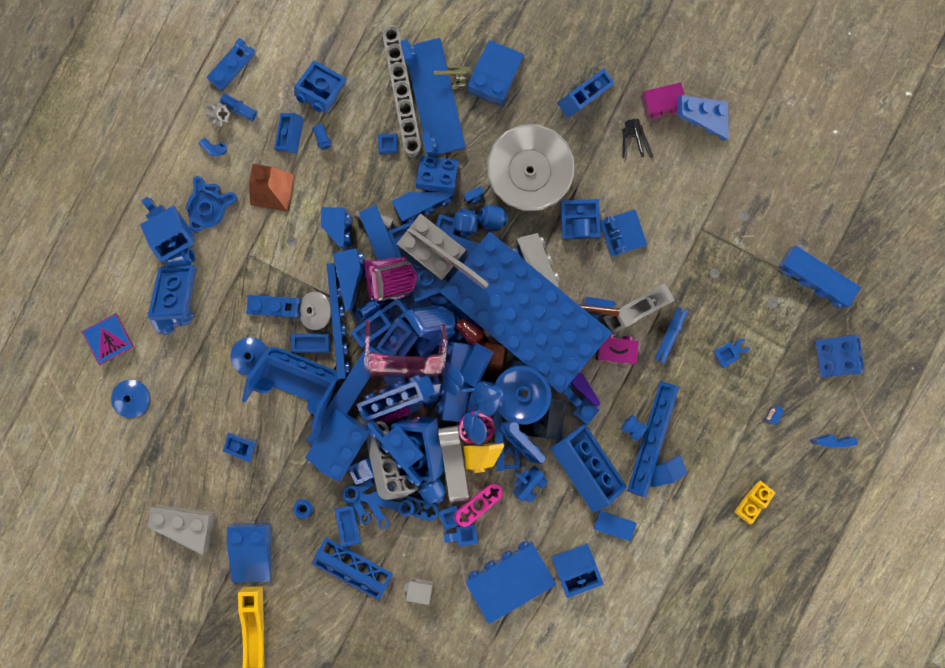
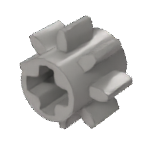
[205,102,230,126]

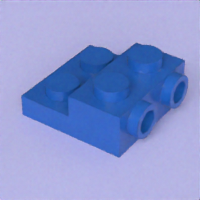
[294,60,347,113]

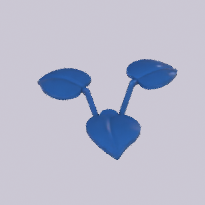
[442,362,503,446]

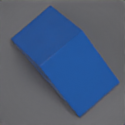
[651,455,687,487]

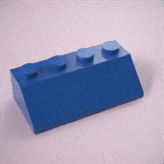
[550,423,627,512]

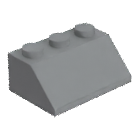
[515,233,560,287]

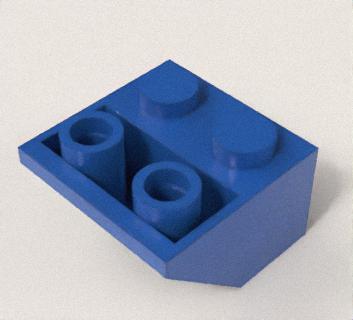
[140,205,196,262]
[321,207,353,251]
[551,543,604,598]

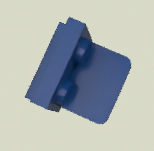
[404,305,456,358]

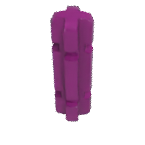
[375,406,411,424]

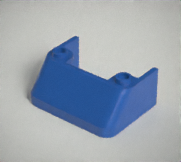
[242,347,338,430]

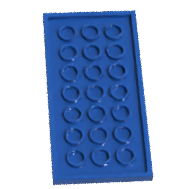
[441,232,612,393]

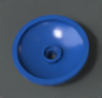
[495,366,552,425]

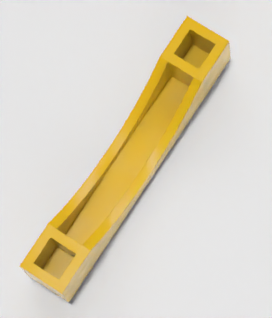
[238,586,265,668]

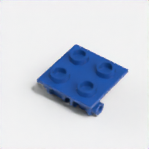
[600,209,647,257]

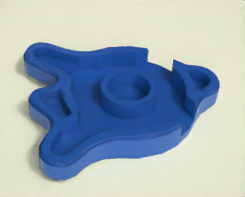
[186,176,238,232]

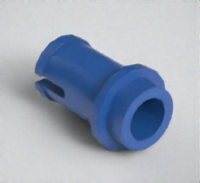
[312,124,332,150]

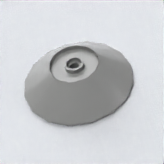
[487,124,574,211]

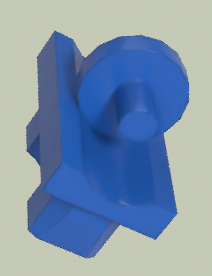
[512,465,548,503]

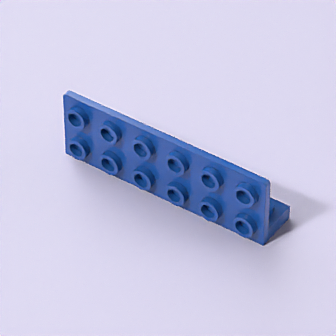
[400,38,466,157]

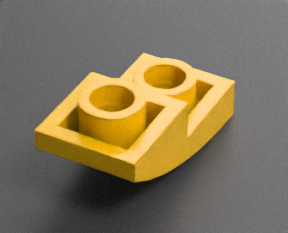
[734,481,776,524]

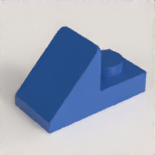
[223,433,258,462]

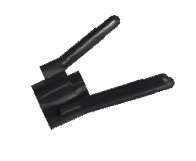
[622,119,653,158]

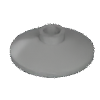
[299,292,331,330]

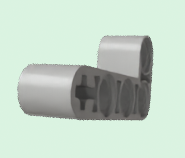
[366,421,419,500]
[438,425,469,503]

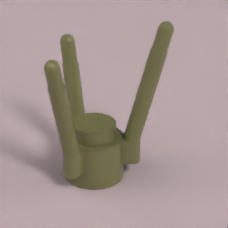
[433,65,471,90]

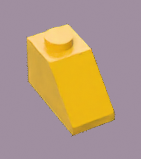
[464,443,504,473]

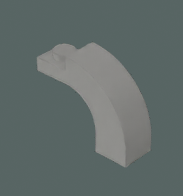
[604,284,674,334]

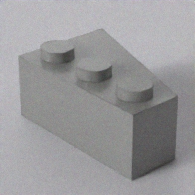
[148,504,215,555]

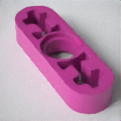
[454,484,503,527]

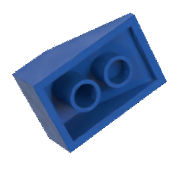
[468,40,524,106]
[333,248,366,313]
[227,523,271,582]

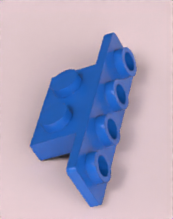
[367,420,424,486]

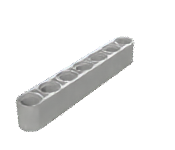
[383,25,422,158]

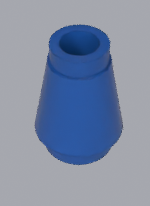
[164,248,195,267]

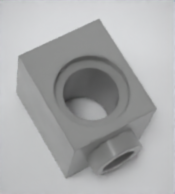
[403,577,433,605]

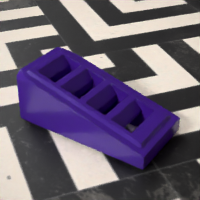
[570,372,600,406]

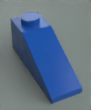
[557,68,615,118]

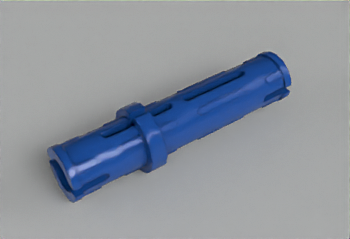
[654,307,689,364]

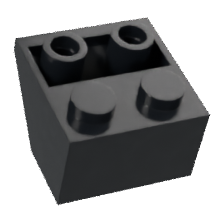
[519,399,566,439]

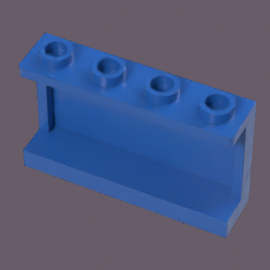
[465,541,557,624]

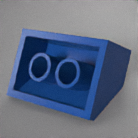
[305,408,369,482]
[391,417,445,482]

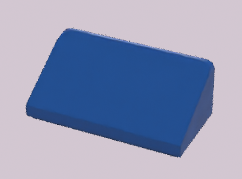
[274,113,303,154]
[462,343,494,387]

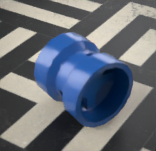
[620,415,648,441]

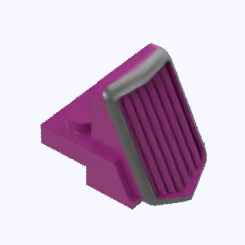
[364,257,418,301]

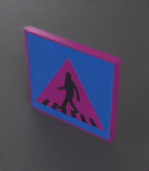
[82,313,134,365]

